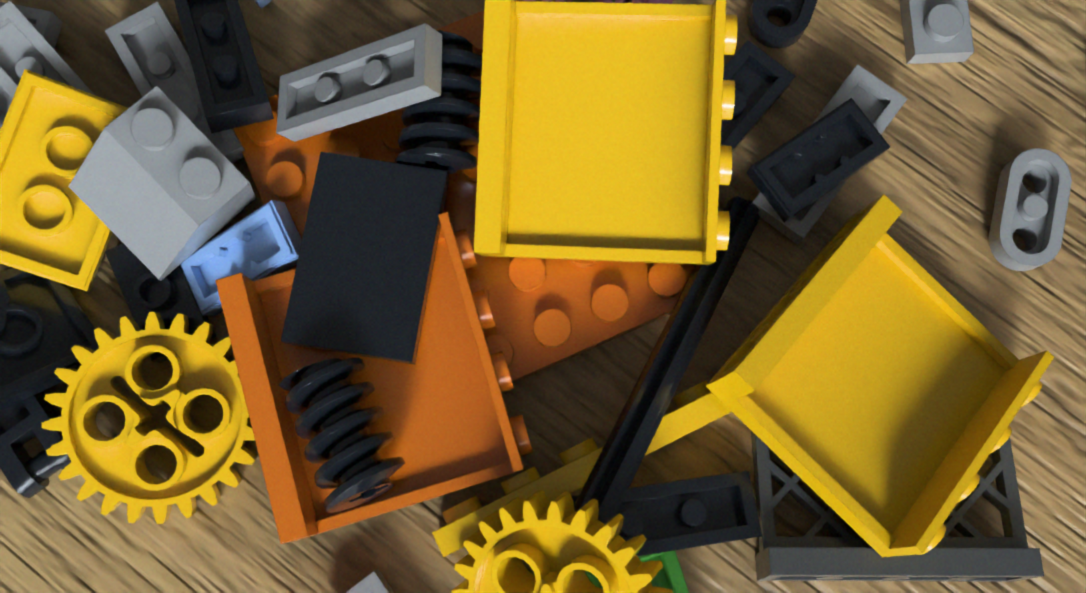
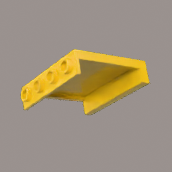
[474,0,738,265]
[706,194,1054,557]

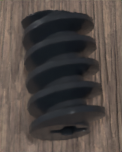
[395,30,482,175]
[278,357,405,513]

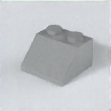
[68,86,257,281]

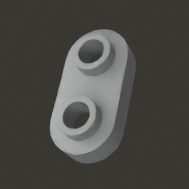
[989,148,1072,271]

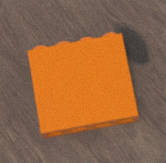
[215,212,533,544]

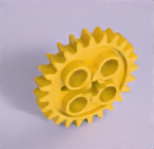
[42,312,257,524]
[451,491,673,593]

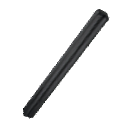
[574,196,759,524]

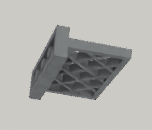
[751,431,1044,582]

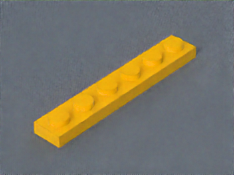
[432,380,732,557]

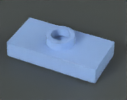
[180,200,302,316]

